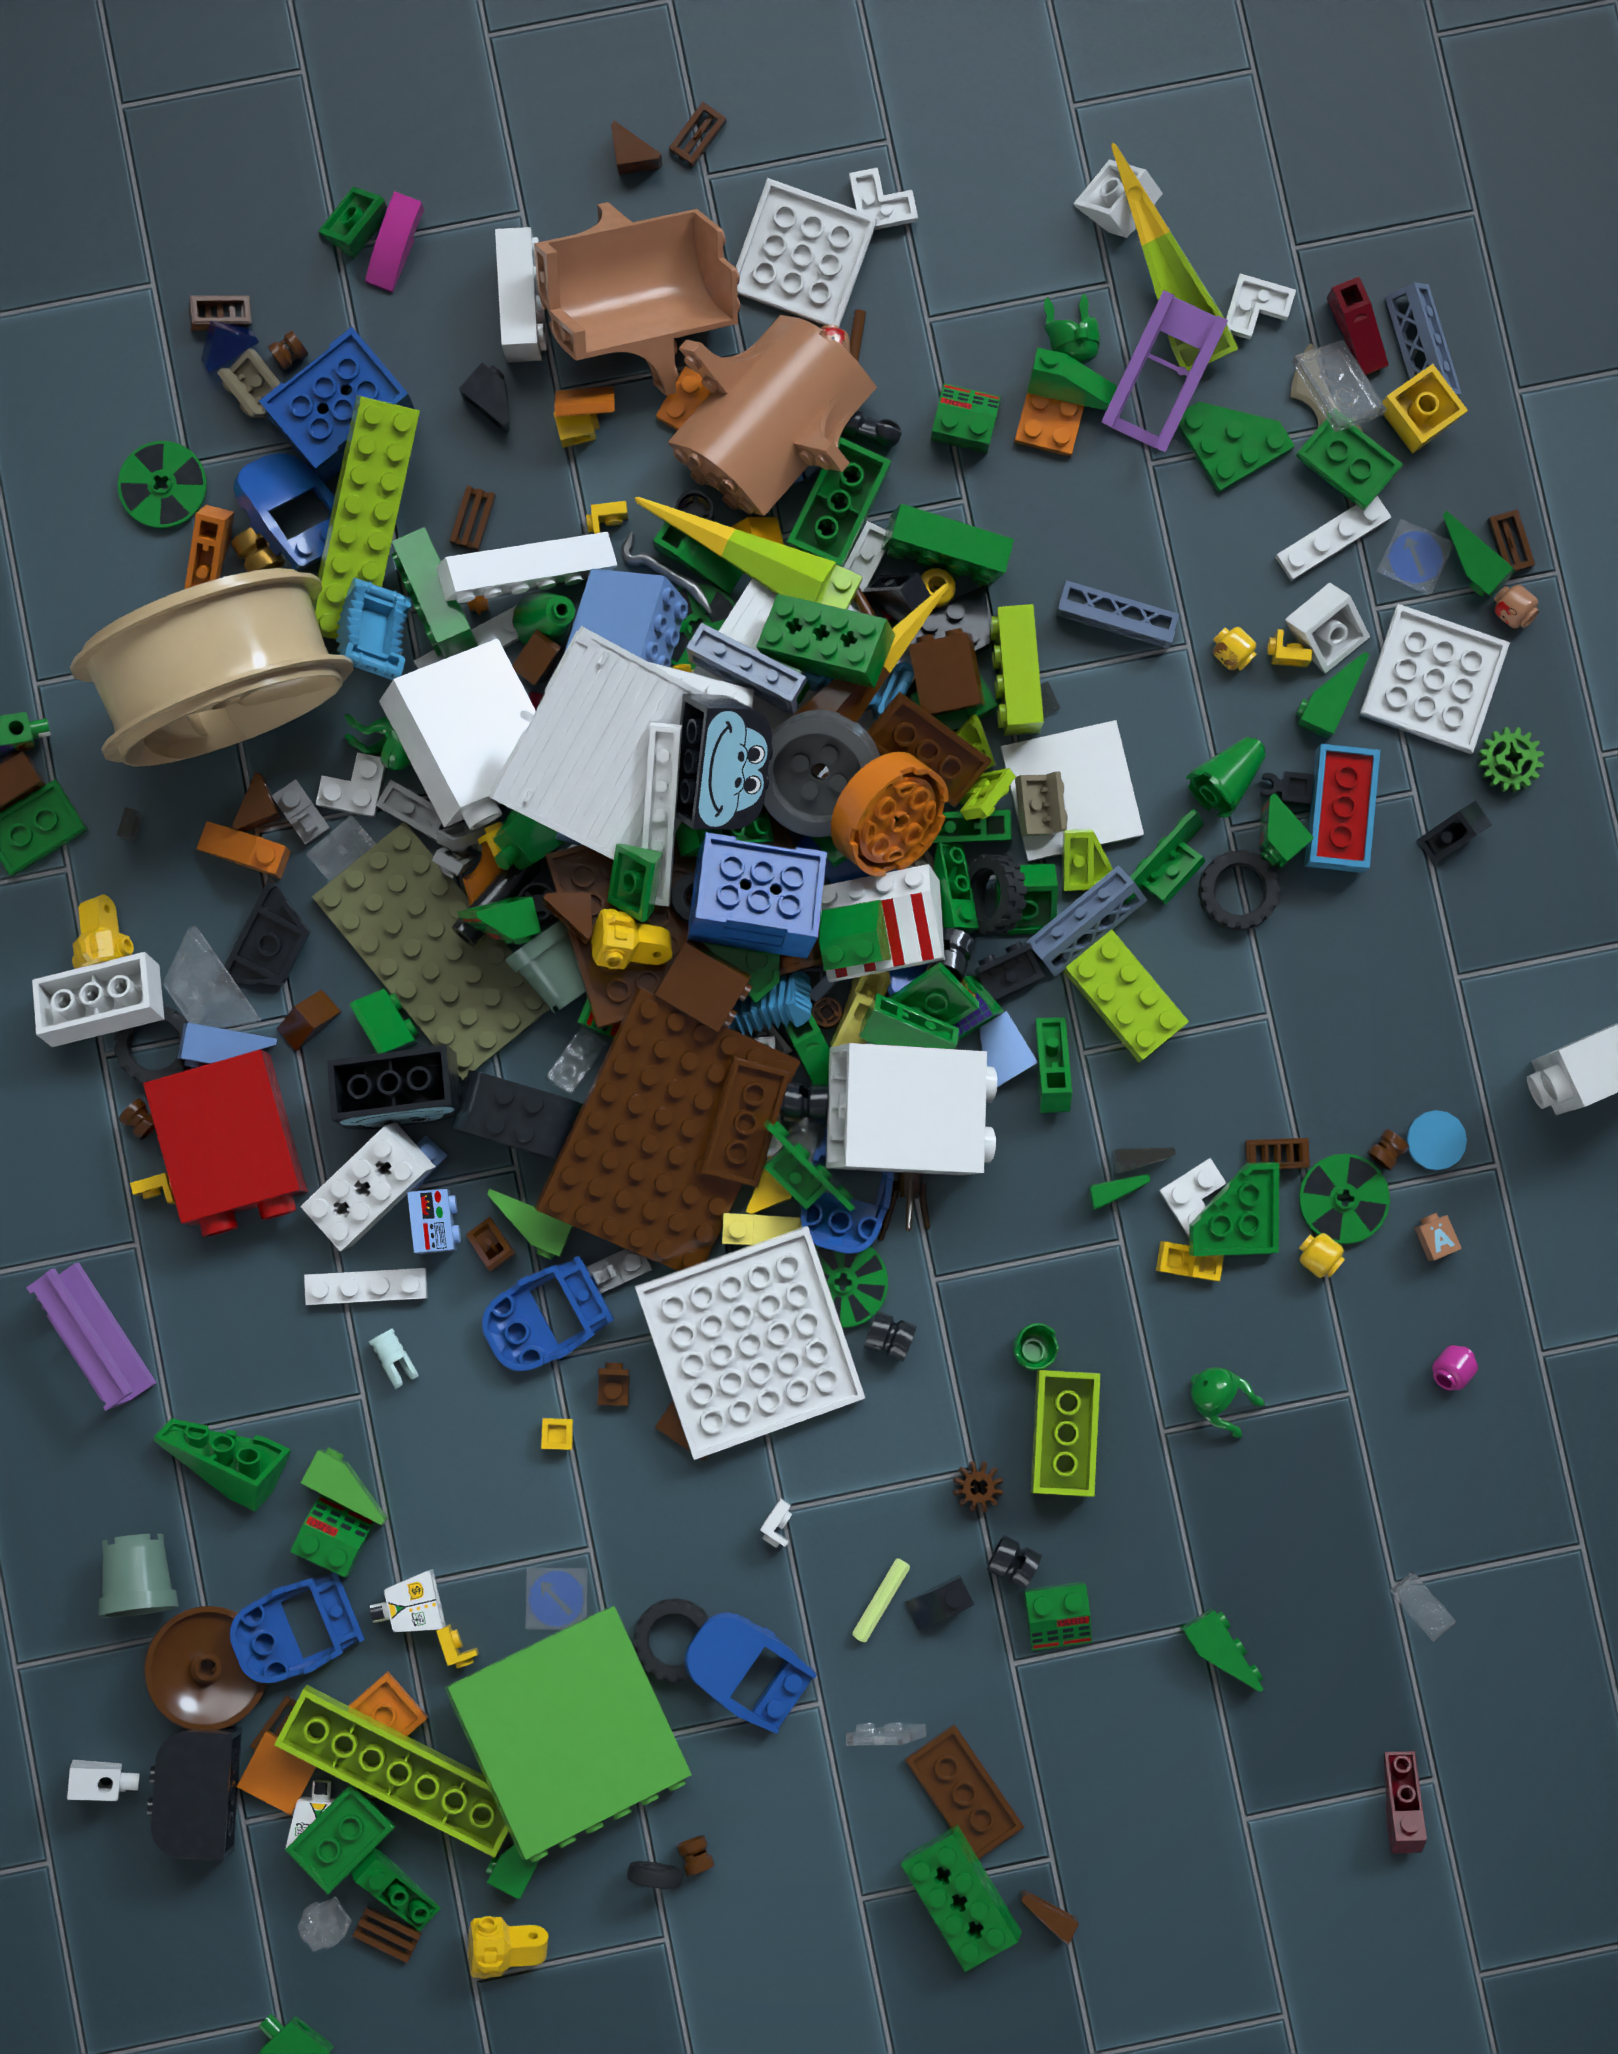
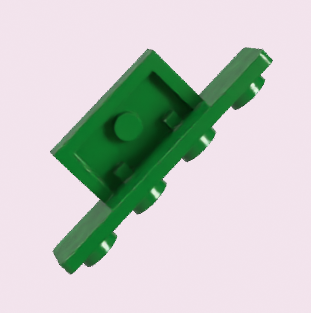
[1123,809,1206,905]
[763,1119,855,1212]

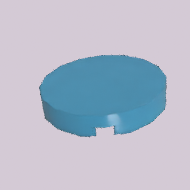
[1405,1110,1467,1171]

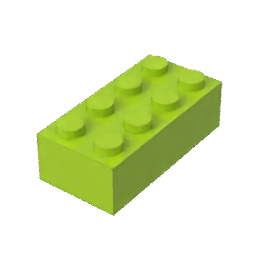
[989,604,1044,736]
[1063,929,1189,1063]
[1031,1370,1100,1497]

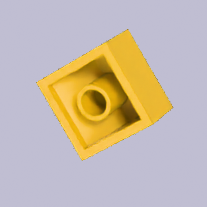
[1378,364,1468,454]

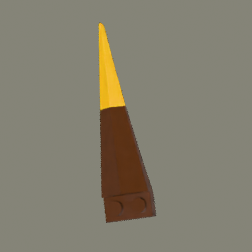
[789,583,948,776]

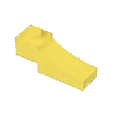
[830,971,891,1047]
[722,1213,802,1246]

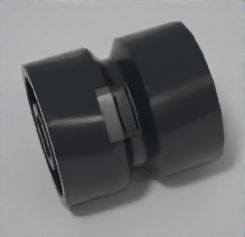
[675,490,714,522]
[518,882,556,926]
[926,928,975,983]
[784,1083,828,1124]
[864,1311,917,1362]
[986,1535,1042,1590]

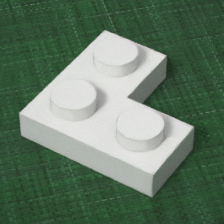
[849,168,918,230]
[1226,273,1296,340]
[316,752,386,818]
[1159,1158,1226,1237]

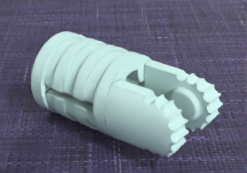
[369,1328,419,1389]

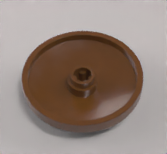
[144,1606,266,1730]

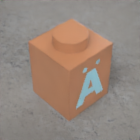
[1414,1212,1462,1261]

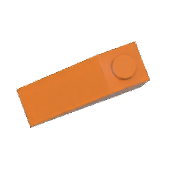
[184,505,235,589]
[196,821,291,879]

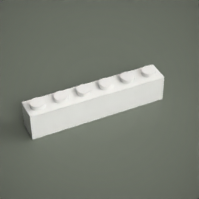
[436,532,617,603]

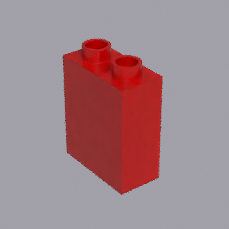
[143,1049,308,1237]

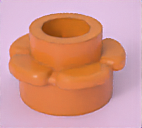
[467,595,489,615]

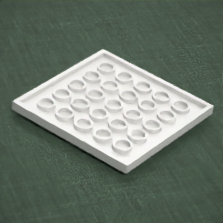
[635,1226,865,1460]

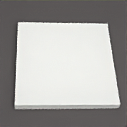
[736,178,878,327]
[1359,604,1510,754]
[1000,720,1144,862]

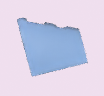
[980,1011,1038,1088]

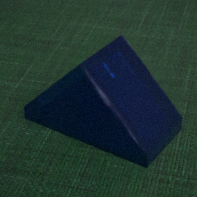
[201,320,259,372]

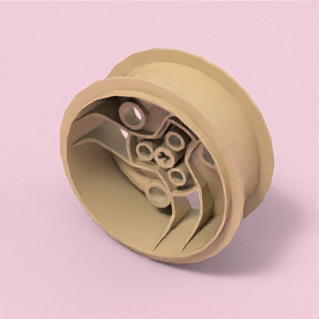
[70,568,353,766]

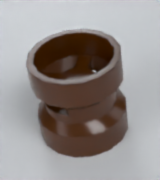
[267,330,309,371]
[812,997,842,1029]
[118,1098,155,1141]
[1367,1129,1410,1171]
[676,1835,715,1876]

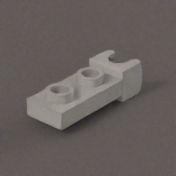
[375,780,462,846]

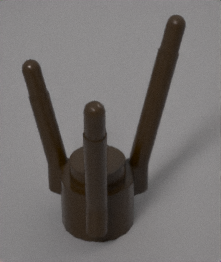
[878,1172,930,1241]

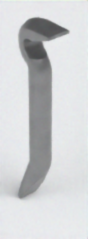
[622,532,714,616]

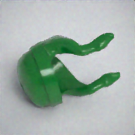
[1044,294,1100,364]
[344,713,411,771]
[1191,1367,1266,1438]

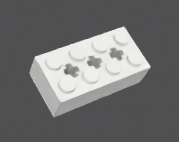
[495,227,547,363]
[32,952,164,1047]
[300,1122,436,1252]

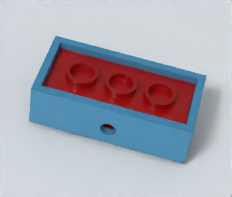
[1304,744,1381,873]

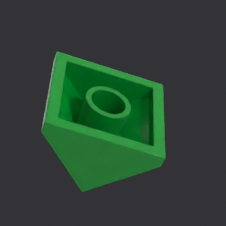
[318,186,387,259]
[607,844,663,922]

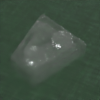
[845,1723,926,1746]

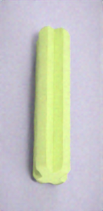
[852,1558,910,1643]

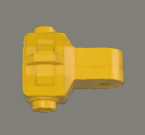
[72,894,134,969]
[591,909,672,969]
[468,1916,549,1979]

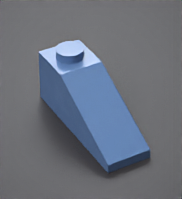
[177,1022,277,1068]

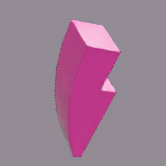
[365,191,424,293]

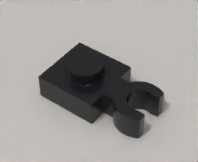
[1260,771,1314,805]

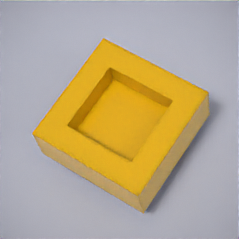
[541,1418,573,1450]

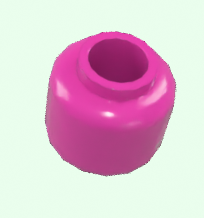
[1432,1345,1478,1390]

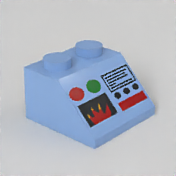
[407,1189,461,1254]

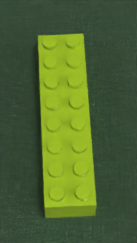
[312,395,420,639]
[274,1685,508,1858]

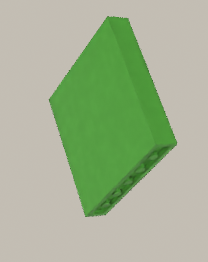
[444,1606,692,1862]

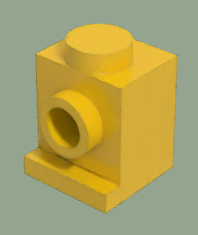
[553,412,600,448]

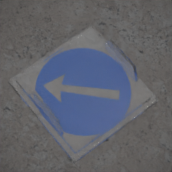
[1377,519,1454,596]
[526,1568,588,1630]

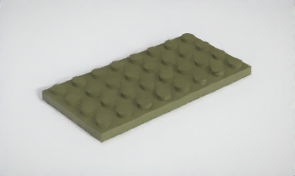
[312,822,551,1081]

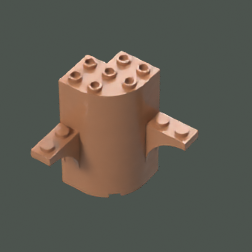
[534,202,740,396]
[668,315,877,516]

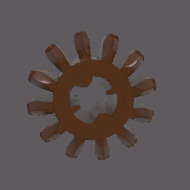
[953,1461,1004,1512]

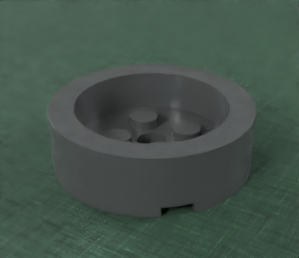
[764,710,880,837]

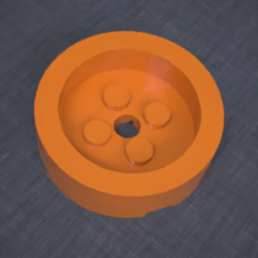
[831,752,949,876]

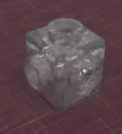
[297,1896,351,1952]

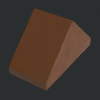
[611,120,663,175]
[512,630,561,685]
[231,772,281,832]
[542,892,592,945]
[277,989,342,1051]
[465,1217,517,1272]

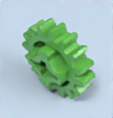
[1477,727,1544,792]

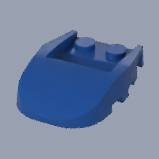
[233,453,335,572]
[801,1126,894,1254]
[482,1256,615,1371]
[230,1572,365,1683]
[684,1612,817,1734]

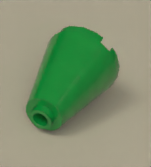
[512,592,575,645]
[1186,737,1266,818]

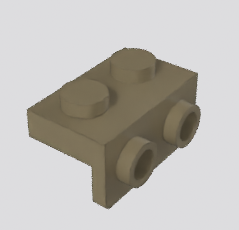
[217,349,280,418]
[1015,771,1068,836]

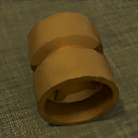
[231,527,286,572]

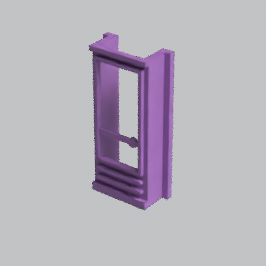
[1101,290,1228,452]
[26,1263,157,1411]

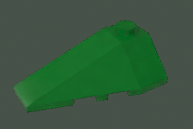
[154,1418,291,1512]

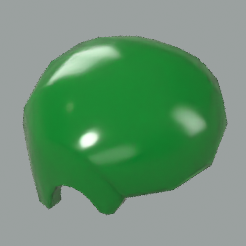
[1013,1323,1059,1371]

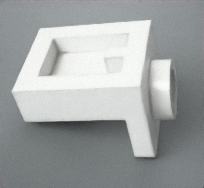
[760,1498,792,1548]

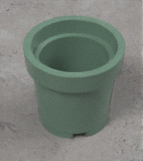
[504,920,586,1014]
[98,1534,179,1618]

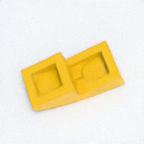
[1156,1241,1224,1282]

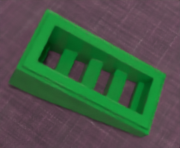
[1088,1174,1151,1210]

